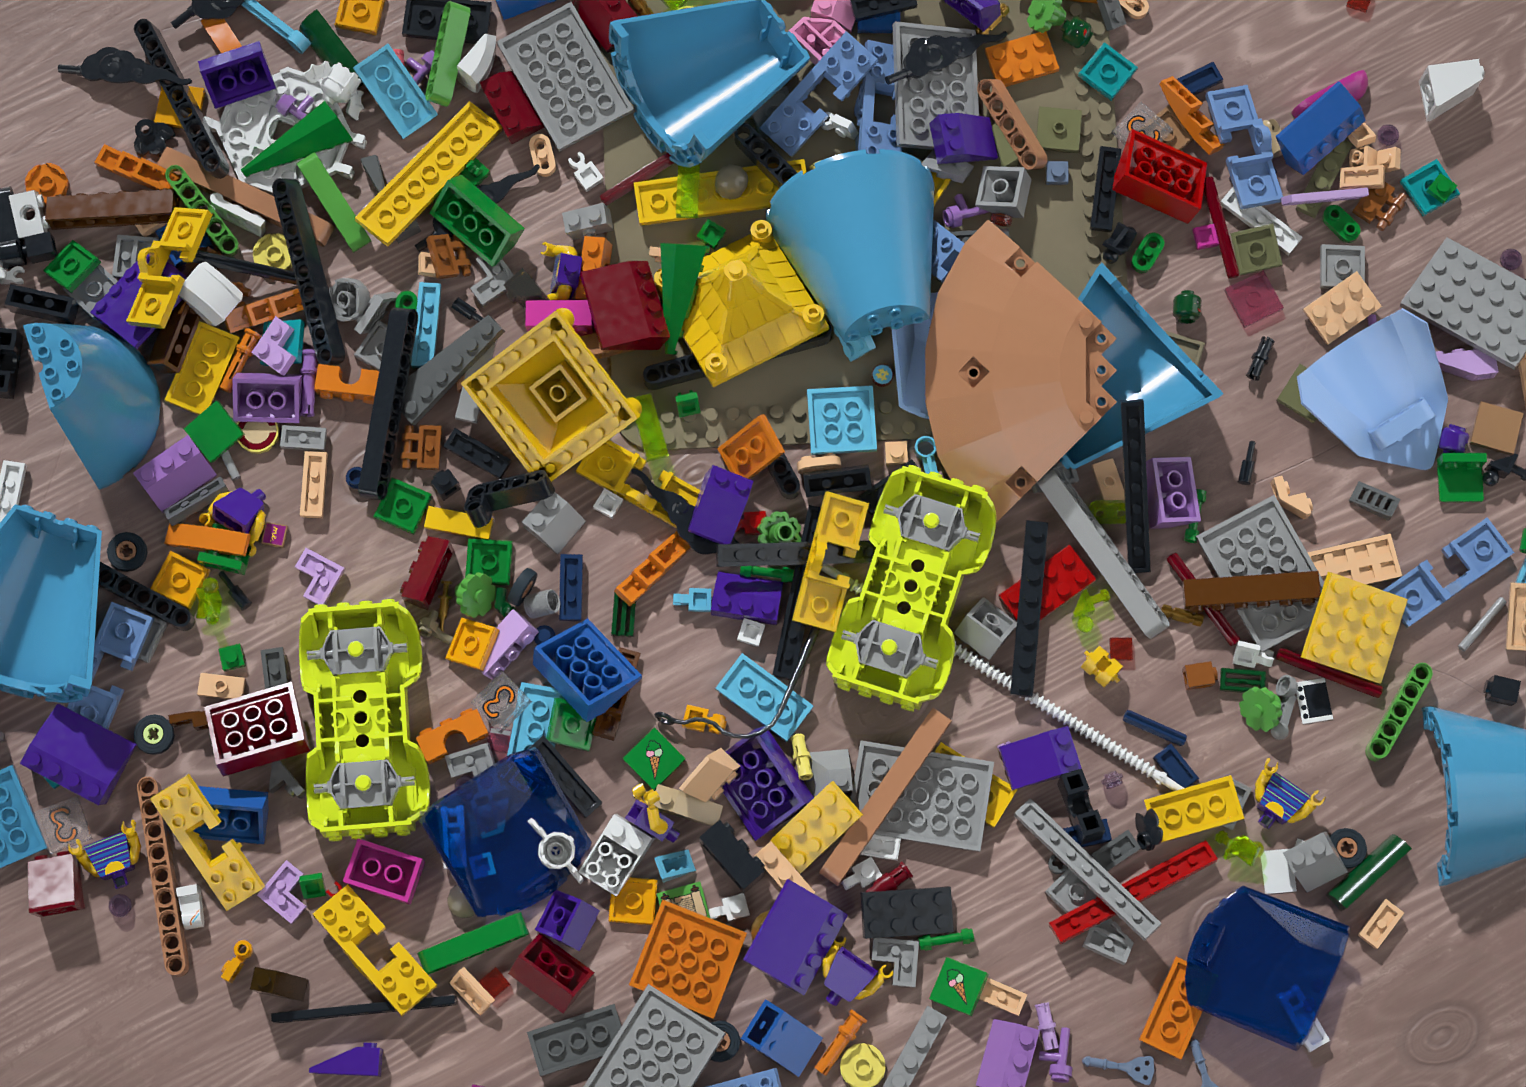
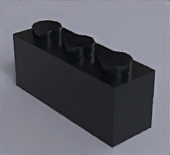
[4,284,79,325]
[803,464,872,498]

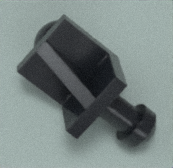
[1102,222,1137,264]
[1482,453,1526,486]

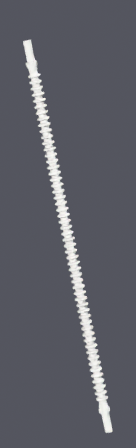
[821,564,1184,791]

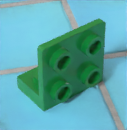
[1437,453,1487,502]
[197,523,251,576]

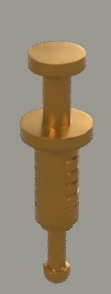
[438,581,452,632]

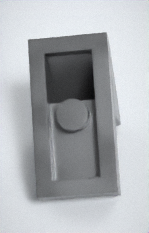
[269,760,306,799]

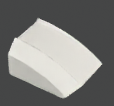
[457,34,496,93]
[179,262,243,326]

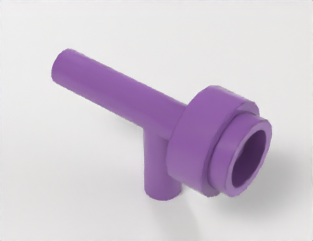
[406,50,434,85]
[275,94,314,120]
[943,194,989,228]
[1039,1028,1073,1083]

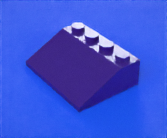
[90,253,187,349]
[20,703,137,805]
[722,726,814,841]
[743,879,848,995]

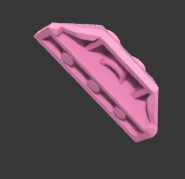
[788,17,846,65]

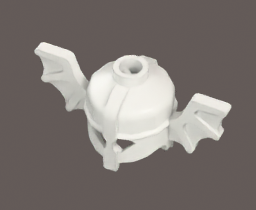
[302,61,364,120]
[528,818,584,884]

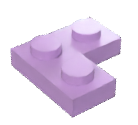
[251,316,296,376]
[295,548,345,605]
[257,860,307,925]

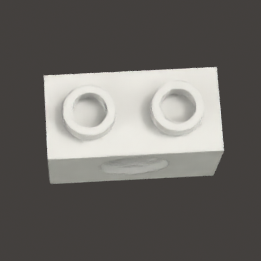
[9,190,50,240]

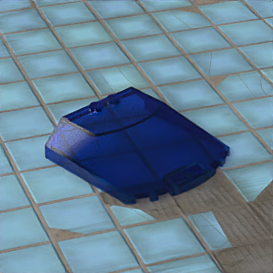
[419,747,592,917]
[1185,886,1350,1051]

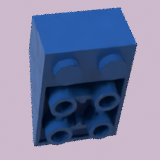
[741,999,823,1077]

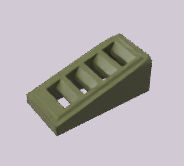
[992,124,1018,167]

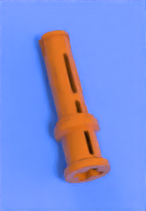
[219,328,262,393]
[814,1009,868,1076]

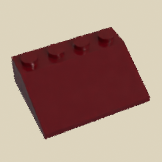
[580,261,670,350]
[204,682,310,777]

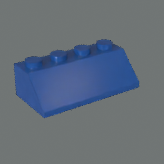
[1276,81,1366,175]
[174,786,269,844]

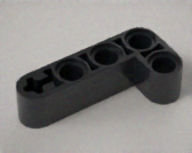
[0,186,27,270]
[464,470,555,528]

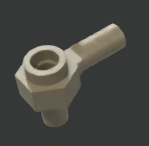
[417,610,453,645]

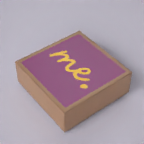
[261,522,288,548]

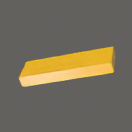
[424,506,494,540]

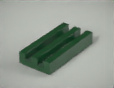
[611,592,636,637]
[1219,668,1266,693]

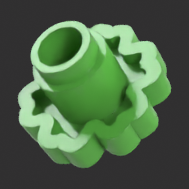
[1027,0,1066,33]
[757,511,801,543]
[455,572,496,618]
[1239,686,1282,732]

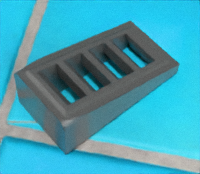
[360,155,386,193]
[1349,481,1401,521]

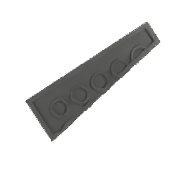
[402,315,505,425]

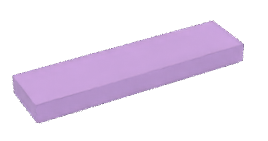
[1281,187,1369,206]

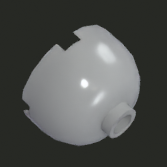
[329,278,371,322]

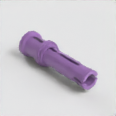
[300,349,318,417]

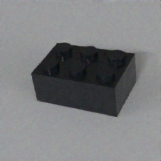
[699,820,765,894]

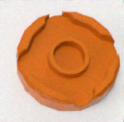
[25,163,69,205]

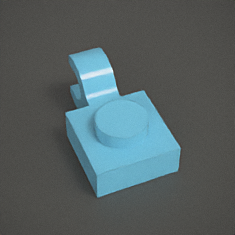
[673,588,711,612]

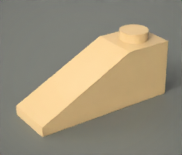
[654,784,723,826]

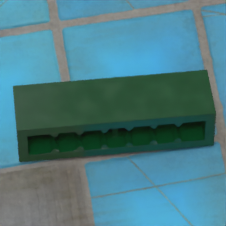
[299,9,363,89]
[1326,834,1412,911]

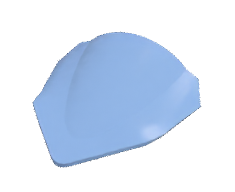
[1297,308,1448,470]

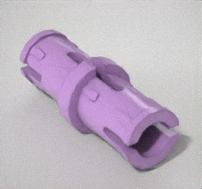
[1035,1002,1059,1050]

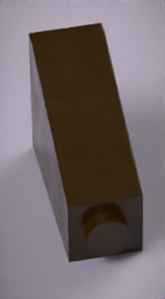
[250,967,308,1002]

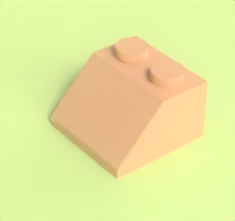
[679,748,740,802]

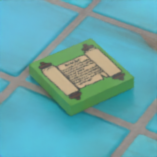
[657,882,710,918]

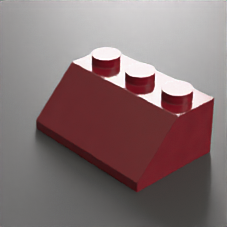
[571,0,638,53]
[479,71,545,144]
[400,536,454,610]
[508,933,595,1014]

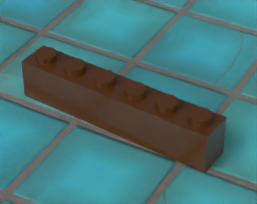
[45,188,180,230]
[147,247,221,374]
[1182,571,1321,613]

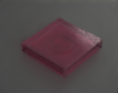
[1224,270,1284,328]

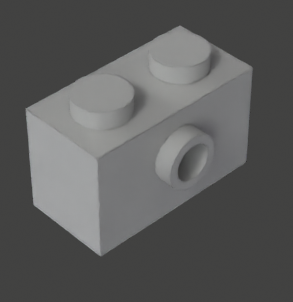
[562,203,614,240]

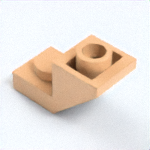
[1349,146,1401,173]
[1270,476,1313,519]

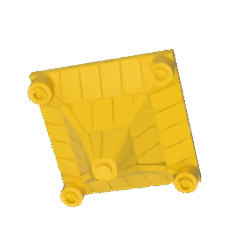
[654,220,829,388]
[461,308,642,482]

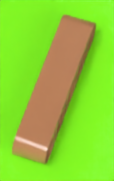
[977,79,1048,170]

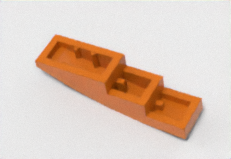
[200,19,242,54]
[1159,76,1225,155]
[94,144,181,190]
[225,288,304,333]
[164,523,251,556]
[614,531,691,607]

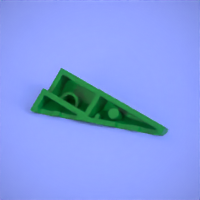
[241,101,353,178]
[660,243,710,355]

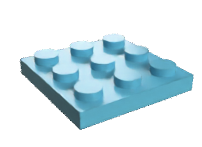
[807,386,877,455]

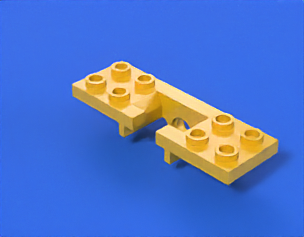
[126,207,213,329]
[576,440,700,528]
[792,491,869,632]
[150,774,265,911]
[313,884,437,1016]

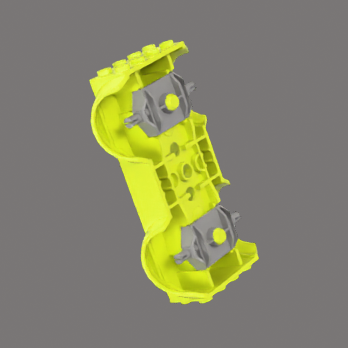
[826,465,996,712]
[299,599,430,841]

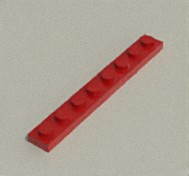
[1049,840,1218,944]

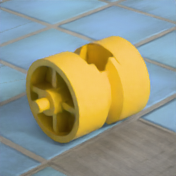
[1081,646,1123,688]

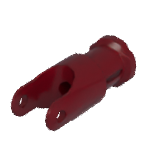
[866,861,913,892]

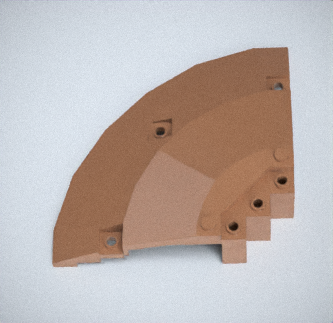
[925,220,1117,523]

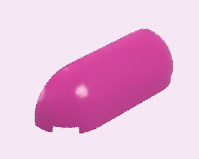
[1291,70,1368,118]

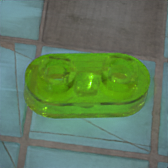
[1088,500,1126,524]

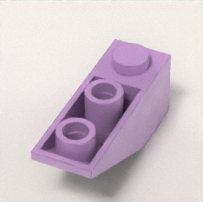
[1436,348,1499,381]
[482,609,539,681]

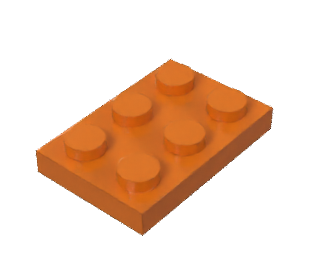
[985,31,1059,87]
[717,414,785,479]

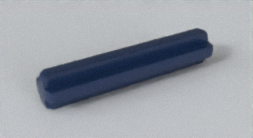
[1123,710,1187,746]

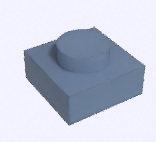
[1046,161,1068,185]

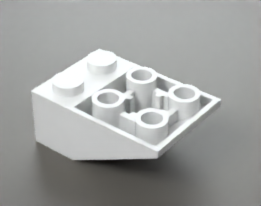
[578,814,655,896]

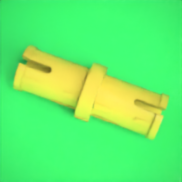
[790,734,813,780]

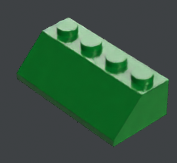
[430,175,525,267]

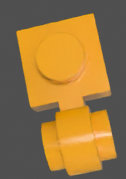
[682,705,727,735]
[221,940,253,983]

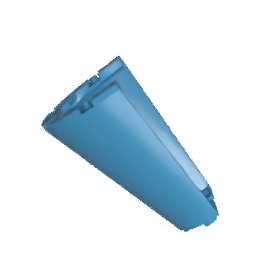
[609,0,810,167]
[766,149,935,342]
[1059,263,1224,470]
[23,323,161,490]
[0,504,102,703]
[1422,706,1526,886]

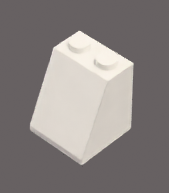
[1419,59,1484,121]

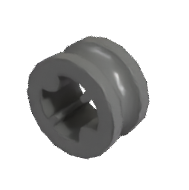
[1048,854,1068,874]

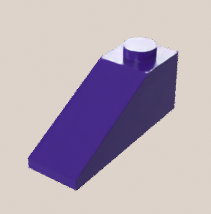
[309,1043,383,1077]

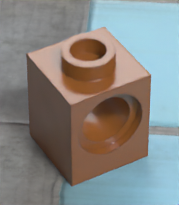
[1182,661,1218,691]

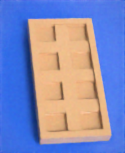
[1307,534,1402,585]

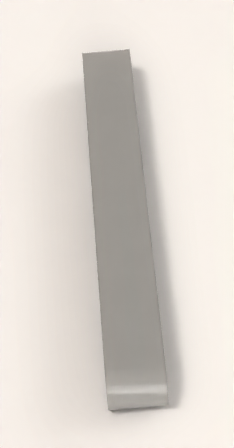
[1037,466,1170,639]

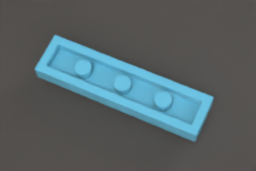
[411,282,442,368]

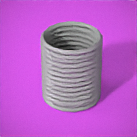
[524,589,560,619]

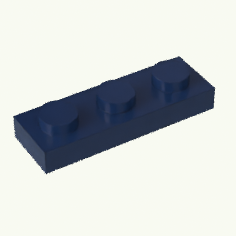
[559,554,583,621]

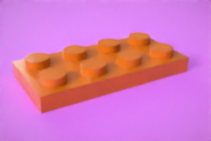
[1139,956,1218,1060]

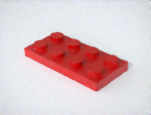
[998,544,1096,621]

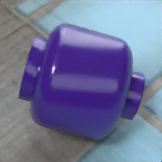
[1438,424,1470,453]

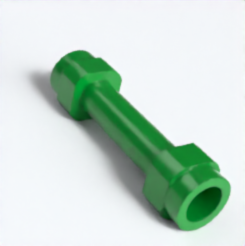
[1184,489,1207,543]
[740,566,794,583]
[918,928,974,951]

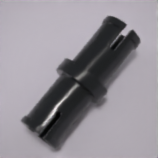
[1246,336,1275,381]

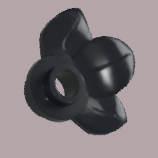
[134,119,176,157]
[1135,808,1163,851]

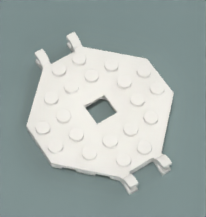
[204,67,367,195]

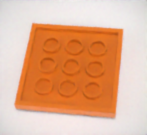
[629,899,747,1019]

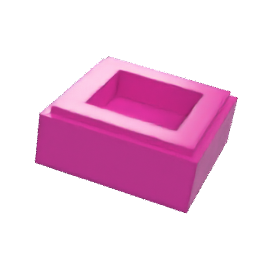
[1192,224,1219,250]

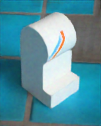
[176,884,204,930]

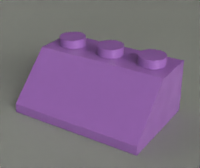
[232,373,303,423]
[133,435,217,513]
[1146,457,1201,529]
[976,1019,1040,1087]

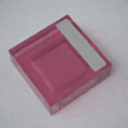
[487,727,512,753]

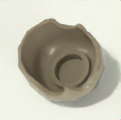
[715,164,748,200]
[447,882,482,919]

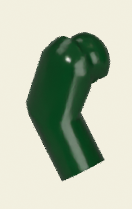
[494,588,516,618]

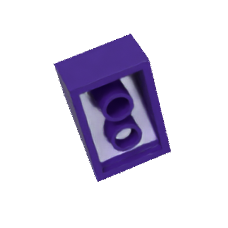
[929,113,998,164]
[688,465,753,544]
[999,726,1082,790]

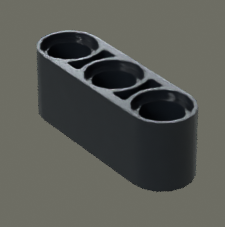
[767,453,800,500]

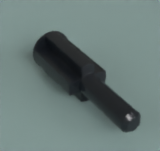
[451,297,483,322]
[1237,441,1256,485]
[218,571,252,611]

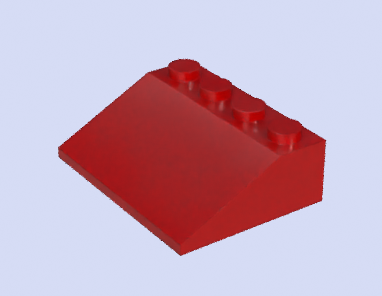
[1112,129,1207,224]

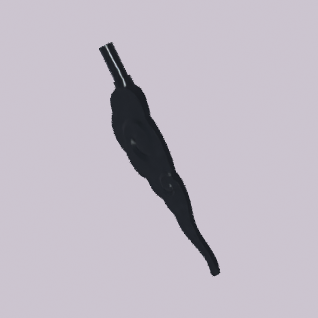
[170,0,246,29]
[885,31,1007,85]
[58,47,192,85]
[414,164,540,252]
[631,469,740,555]

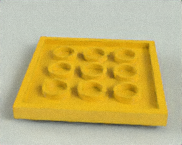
[1301,572,1408,684]

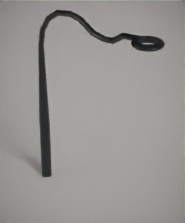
[654,626,821,739]

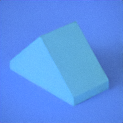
[654,850,696,883]

